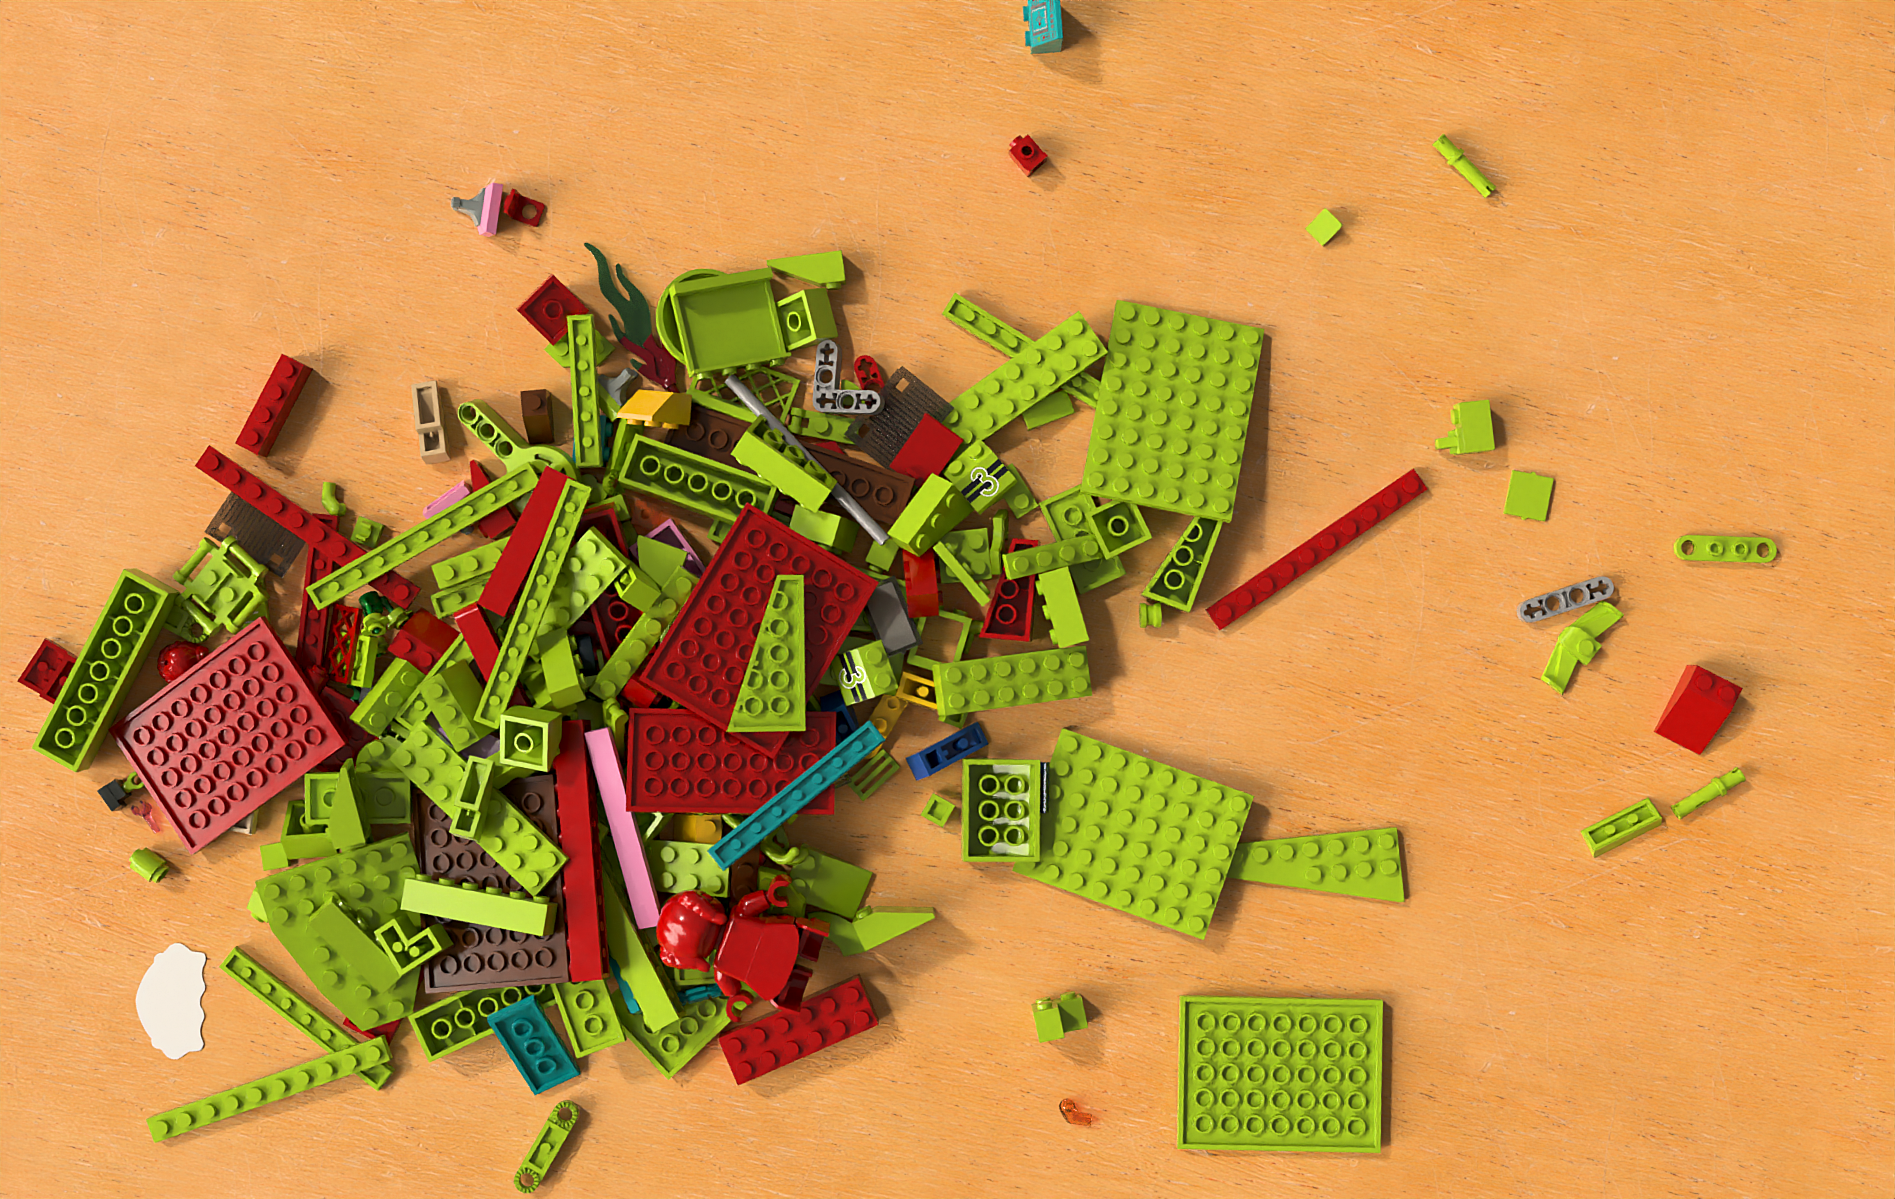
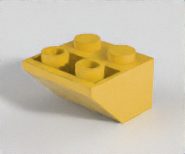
[617,390,692,429]

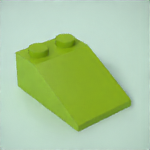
[325,758,371,850]
[789,843,873,919]
[852,905,935,951]

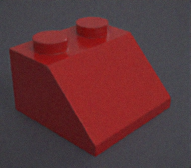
[387,607,461,675]

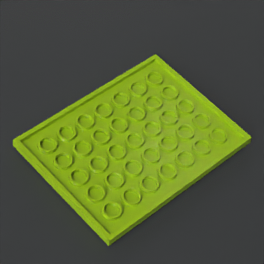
[1080,300,1265,523]
[1012,728,1254,940]
[1177,995,1383,1153]

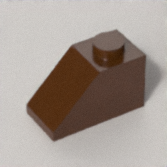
[520,389,555,444]

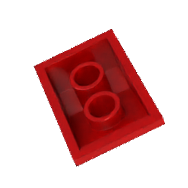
[1654,665,1743,755]

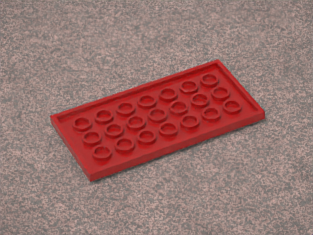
[626,708,836,815]

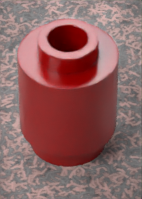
[303,664,330,696]

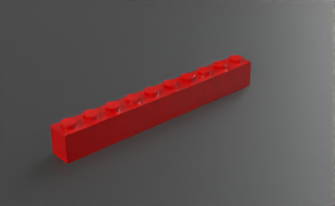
[552,719,610,982]

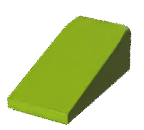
[1022,390,1075,431]

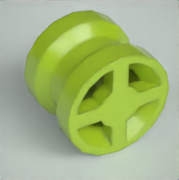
[1139,603,1162,628]

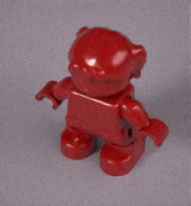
[656,874,830,1022]

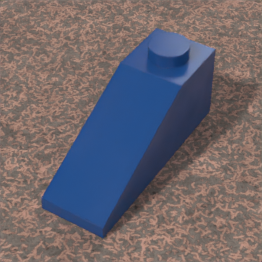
[905,722,989,781]

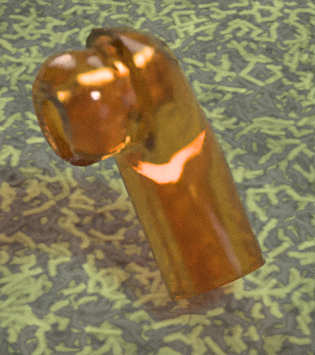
[1059,1098,1092,1127]

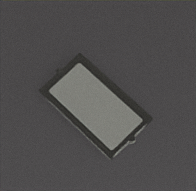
[863,575,923,658]

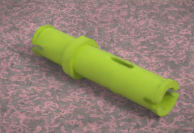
[1432,133,1496,198]
[1671,767,1746,820]

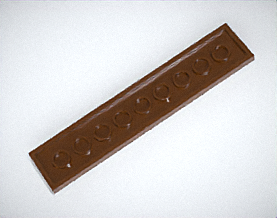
[664,403,916,525]

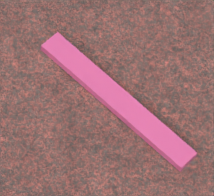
[584,726,661,930]

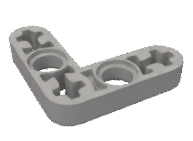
[813,340,885,415]

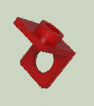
[504,188,545,227]

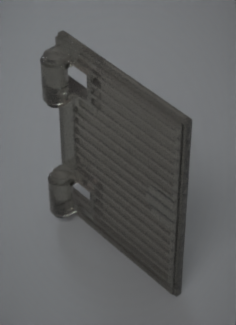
[844,366,954,472]
[204,491,306,579]

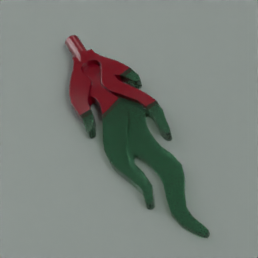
[584,243,680,393]

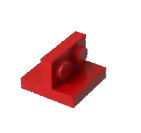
[516,274,589,346]

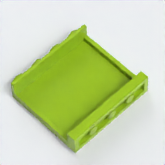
[669,267,792,380]

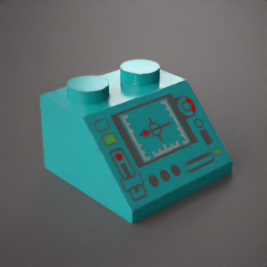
[1022,0,1063,54]

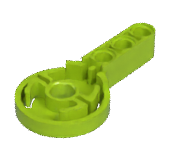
[457,399,582,513]

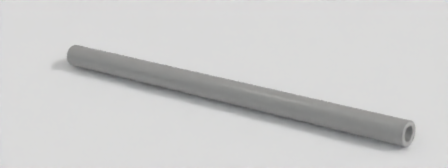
[725,374,890,546]

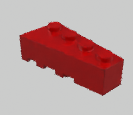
[979,538,1041,642]

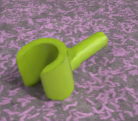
[963,620,984,654]

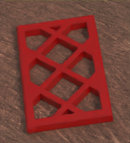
[323,603,363,684]

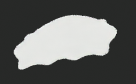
[136,943,206,1059]

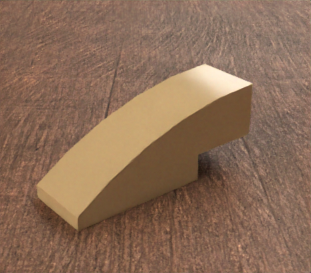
[411,380,451,465]

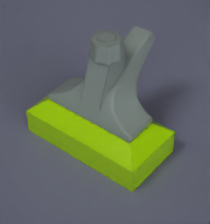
[598,368,638,422]

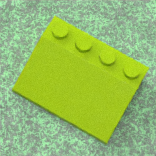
[961,758,1040,862]

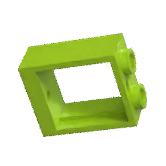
[907,605,972,670]

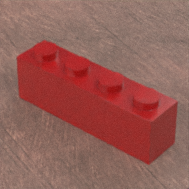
[235,354,313,457]

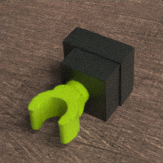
[97,772,145,811]

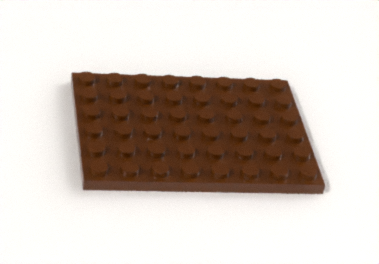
[411,774,572,994]

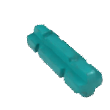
[676,983,723,1006]

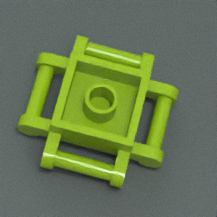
[172,535,270,637]

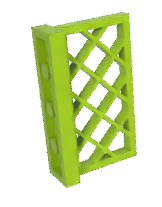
[686,366,800,426]

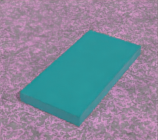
[487,994,581,1095]

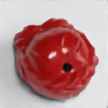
[157,641,209,684]

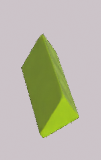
[1581,798,1662,858]

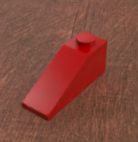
[469,459,518,540]

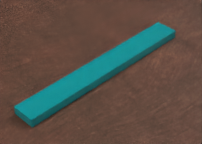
[707,720,885,872]

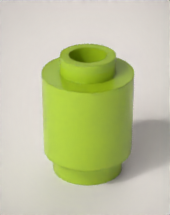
[129,847,170,884]

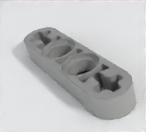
[1516,576,1614,623]

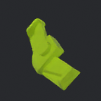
[1541,600,1624,695]

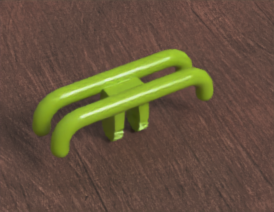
[721,814,808,865]

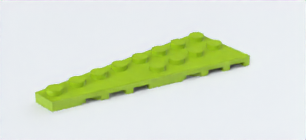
[1226,827,1405,902]

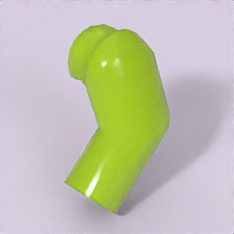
[321,482,346,516]

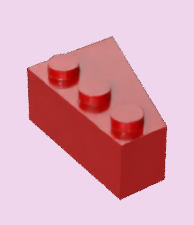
[902,546,943,618]

